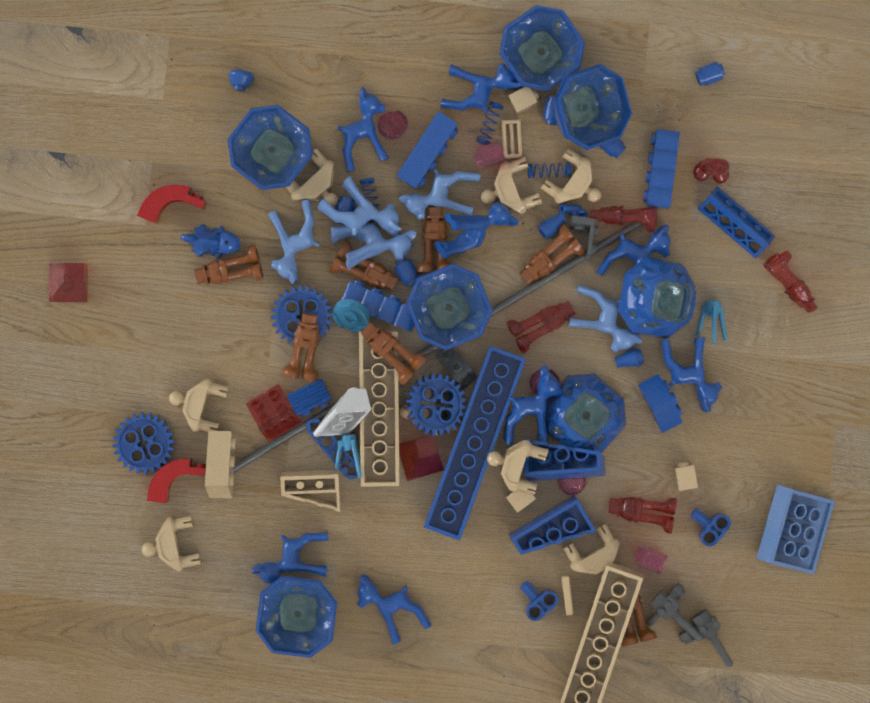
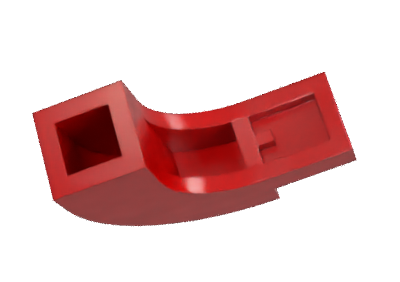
[137,184,207,224]
[147,458,206,503]

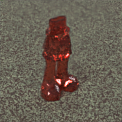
[693,158,730,184]
[590,206,657,233]
[763,250,818,313]
[506,301,576,354]
[608,496,677,534]

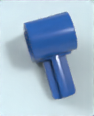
[690,508,731,547]
[520,581,558,621]

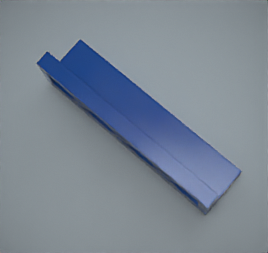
[698,186,775,259]

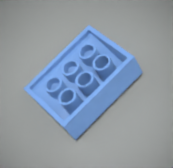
[756,485,835,574]

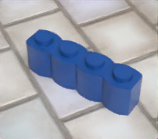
[643,129,680,209]
[342,280,415,332]

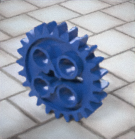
[271,284,333,344]
[405,373,467,436]
[112,412,176,475]

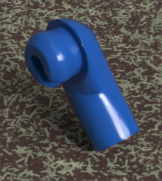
[559,204,588,217]

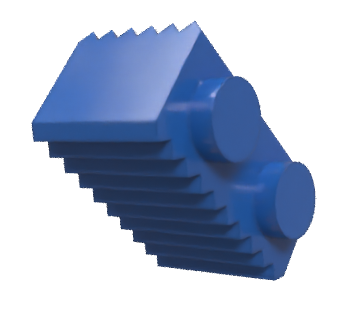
[287,378,332,417]

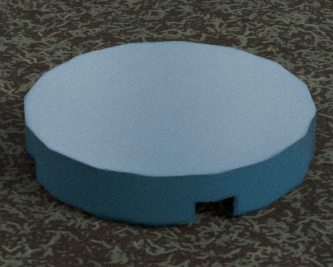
[332,299,371,332]

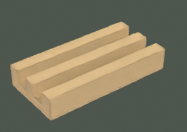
[501,119,523,159]
[561,575,574,616]

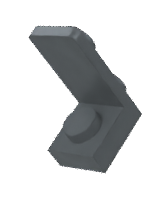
[570,215,598,260]
[435,348,478,389]

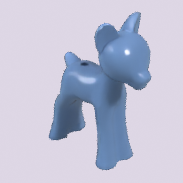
[399,169,481,220]
[317,176,402,237]
[267,199,320,285]
[331,221,417,270]
[568,284,642,352]

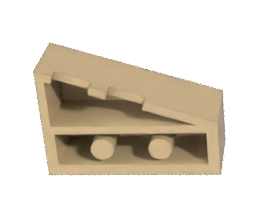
[205,431,237,499]
[280,469,341,512]

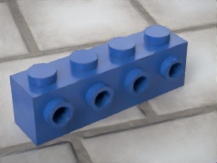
[396,111,459,190]

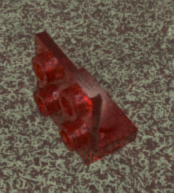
[246,384,301,441]

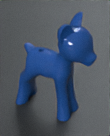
[440,64,523,114]
[337,87,389,173]
[434,202,519,259]
[595,225,671,286]
[660,337,722,412]
[503,365,563,445]
[251,531,328,584]
[357,575,432,645]

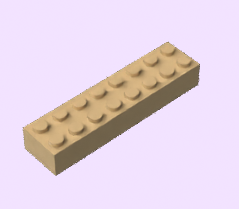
[359,330,399,487]
[560,561,644,703]

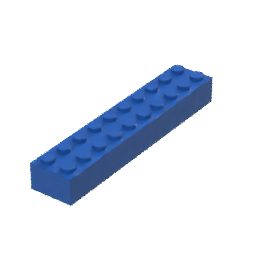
[424,346,526,540]

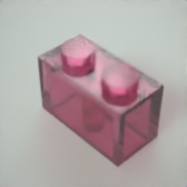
[474,140,505,170]
[634,544,668,575]

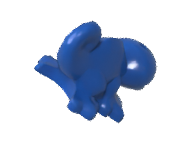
[180,224,241,259]

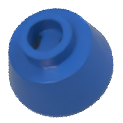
[228,70,255,91]

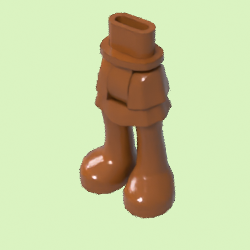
[417,207,451,274]
[519,224,586,284]
[329,239,398,291]
[194,245,263,285]
[282,313,320,381]
[361,322,427,385]
[621,593,657,646]

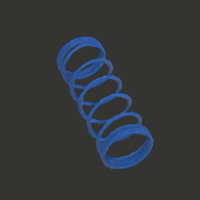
[476,101,504,146]
[528,162,571,179]
[360,178,380,222]

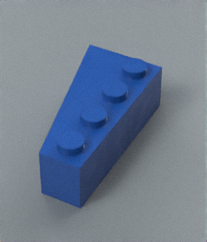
[524,438,605,481]
[509,495,597,555]

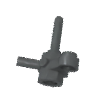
[646,583,702,641]
[678,609,733,667]

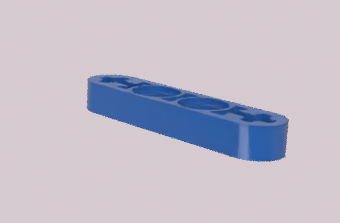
[306,418,358,479]

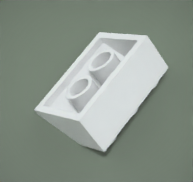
[313,387,371,437]

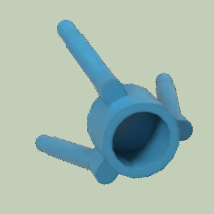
[696,301,727,343]
[335,434,362,478]

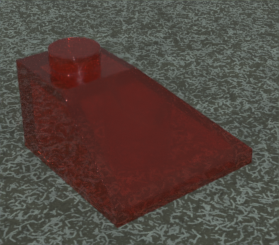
[49,263,88,302]
[399,435,444,481]

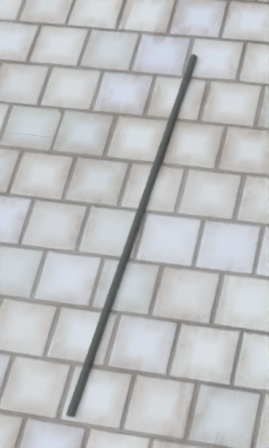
[233,218,643,473]

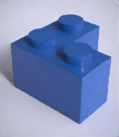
[638,374,683,433]

